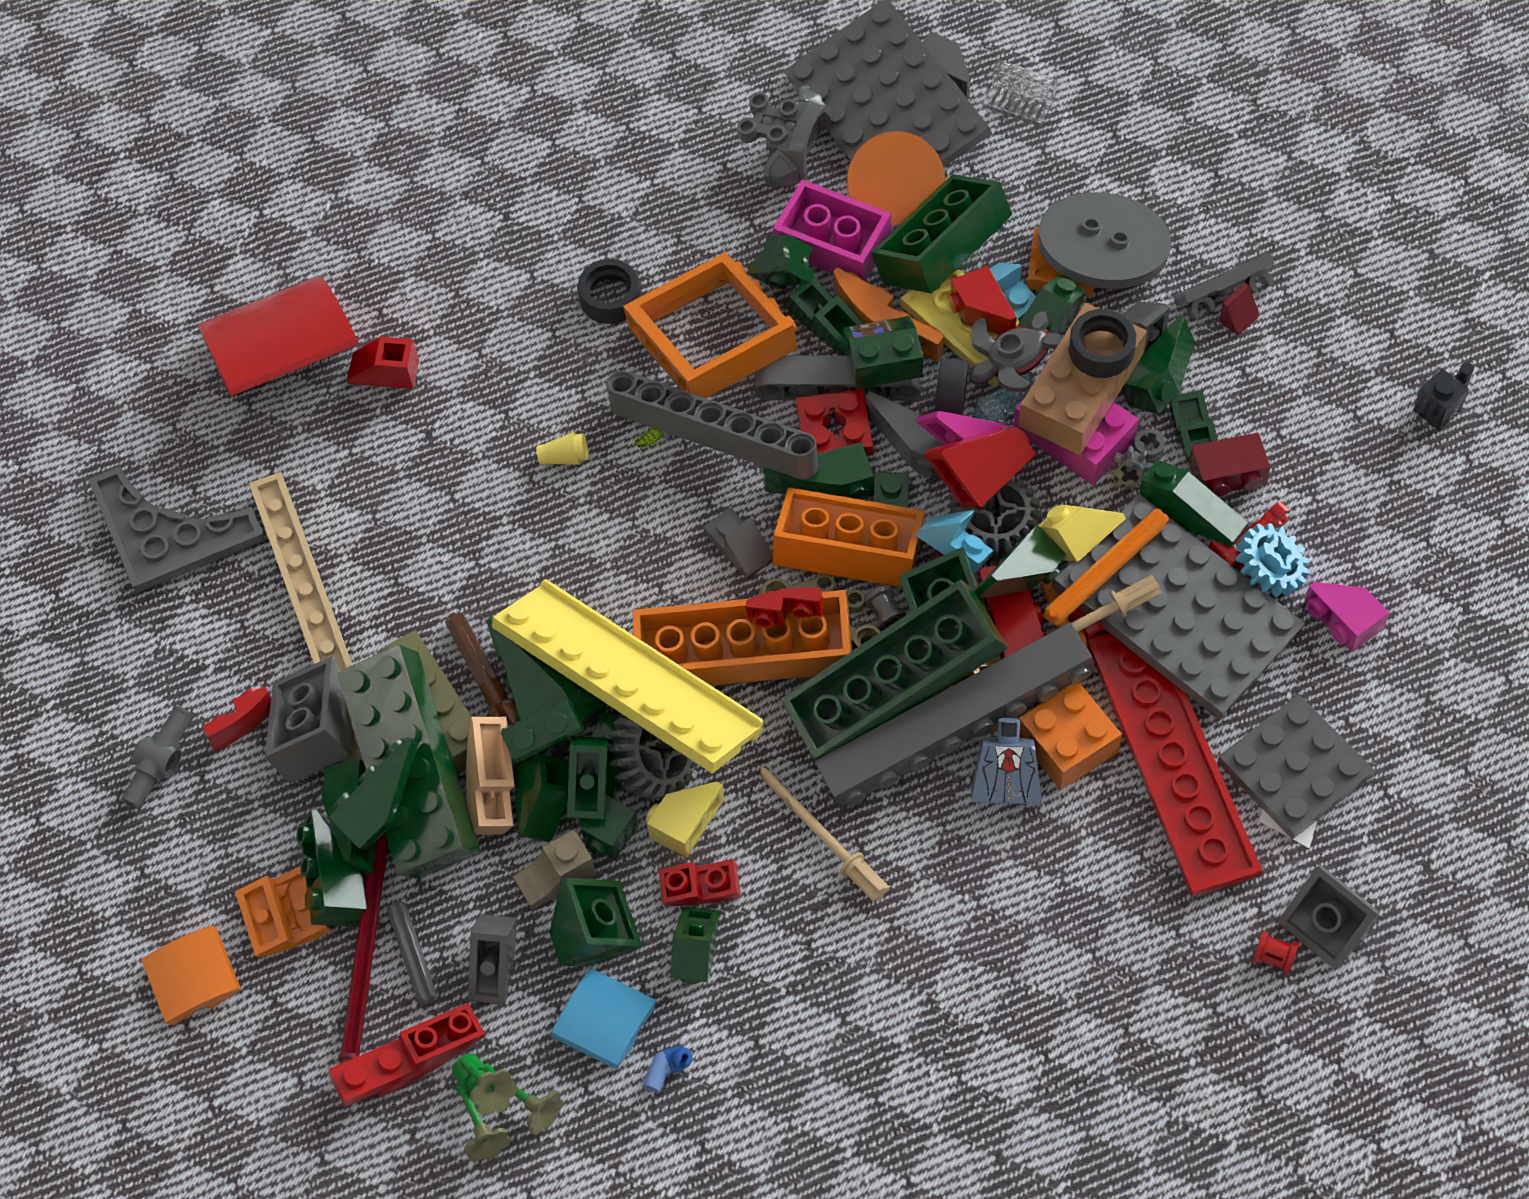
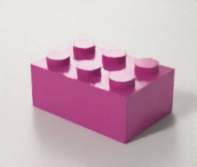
[773,179,891,281]
[1013,400,1139,486]

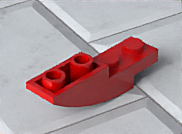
[328,1003,485,1107]

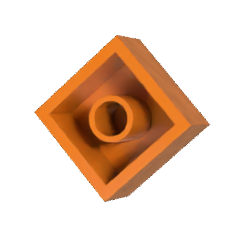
[1019,683,1122,791]

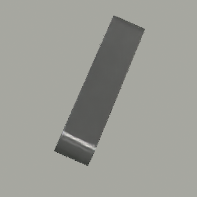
[755,355,920,401]

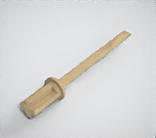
[1072,574,1162,632]
[760,767,890,902]

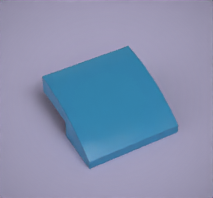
[551,968,656,1070]

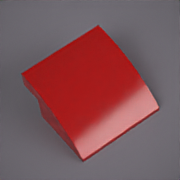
[197,275,359,396]

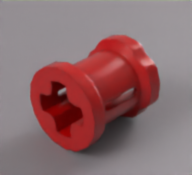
[1252,930,1299,975]

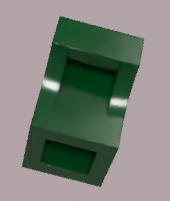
[747,234,815,289]

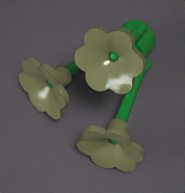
[452,1053,563,1162]

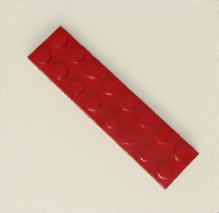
[1087,633,1263,898]

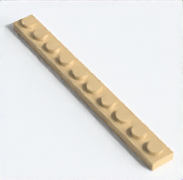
[249,472,363,761]

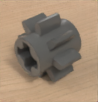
[1109,446,1153,492]

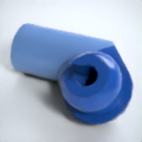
[642,1046,693,1093]

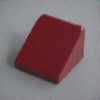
[1220,283,1259,335]

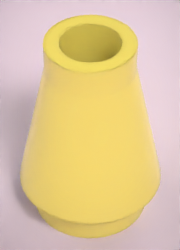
[536,431,589,465]

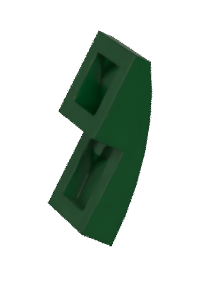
[1169,390,1218,459]

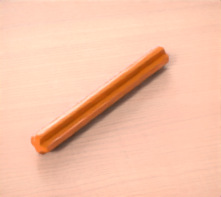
[1044,509,1169,626]

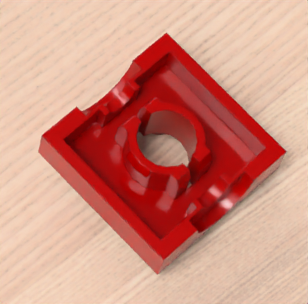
[796,389,873,456]

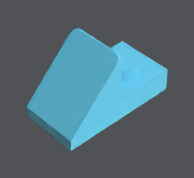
[990,262,1036,321]
[915,510,993,573]

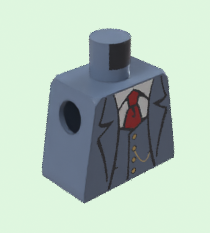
[971,718,1042,804]

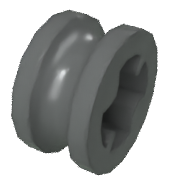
[1133,428,1165,463]

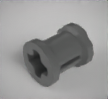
[864,585,906,631]

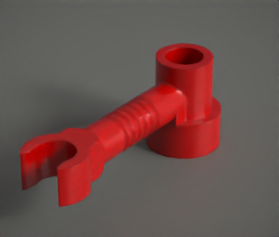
[1208,501,1290,571]

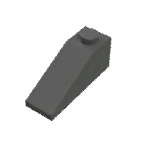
[866,391,944,481]

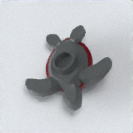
[969,311,1063,392]

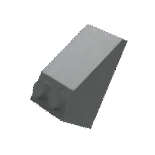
[265,656,352,784]

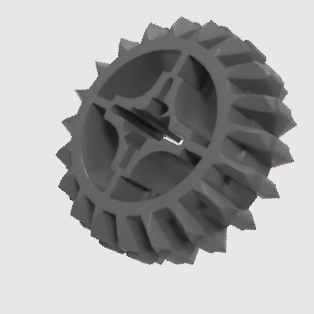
[948,479,1042,563]
[608,714,698,800]

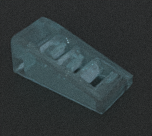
[972,371,1035,423]

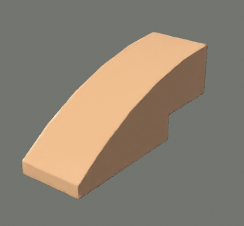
[466,717,514,835]

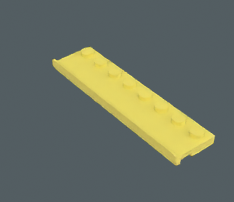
[492,579,763,773]

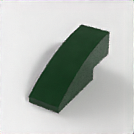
[783,277,864,356]

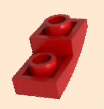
[745,587,824,628]
[203,686,271,752]
[658,859,741,906]

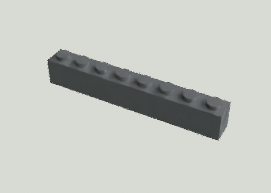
[815,622,1095,809]

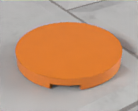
[847,131,945,228]

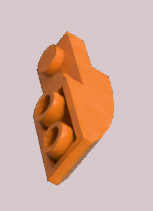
[833,268,945,362]

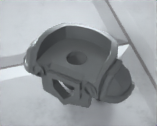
[737,85,833,188]

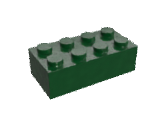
[871,174,1013,294]

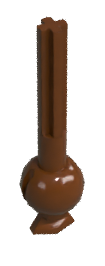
[445,612,535,763]

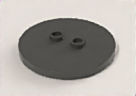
[1038,192,1171,289]

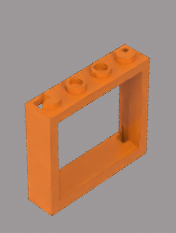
[623,252,798,398]

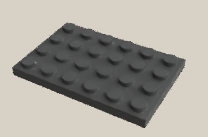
[783,0,992,168]
[1052,494,1306,720]

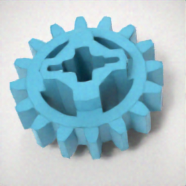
[1236,523,1310,597]

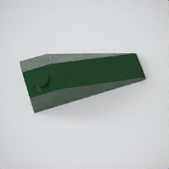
[486,616,608,728]

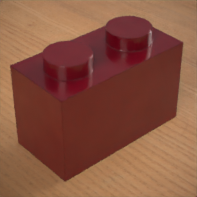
[1188,432,1271,497]

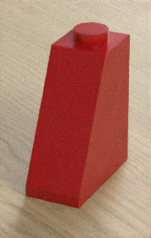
[924,427,1036,508]

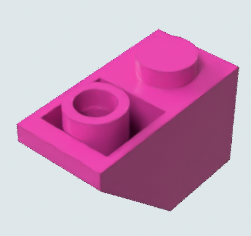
[1304,582,1389,652]

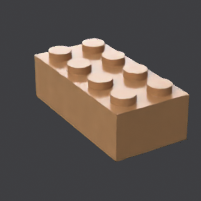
[1019,302,1147,455]

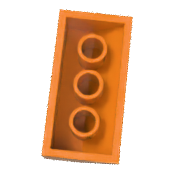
[772,488,925,587]

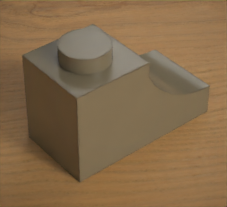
[513,829,596,911]

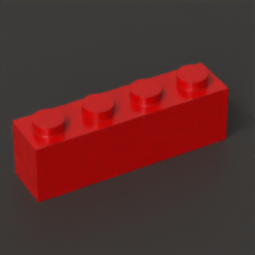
[978,565,1048,704]

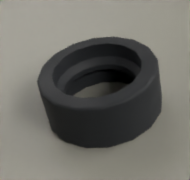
[577,259,641,324]
[1069,309,1137,378]
[934,358,969,416]

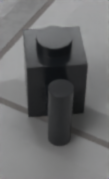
[1413,363,1474,431]

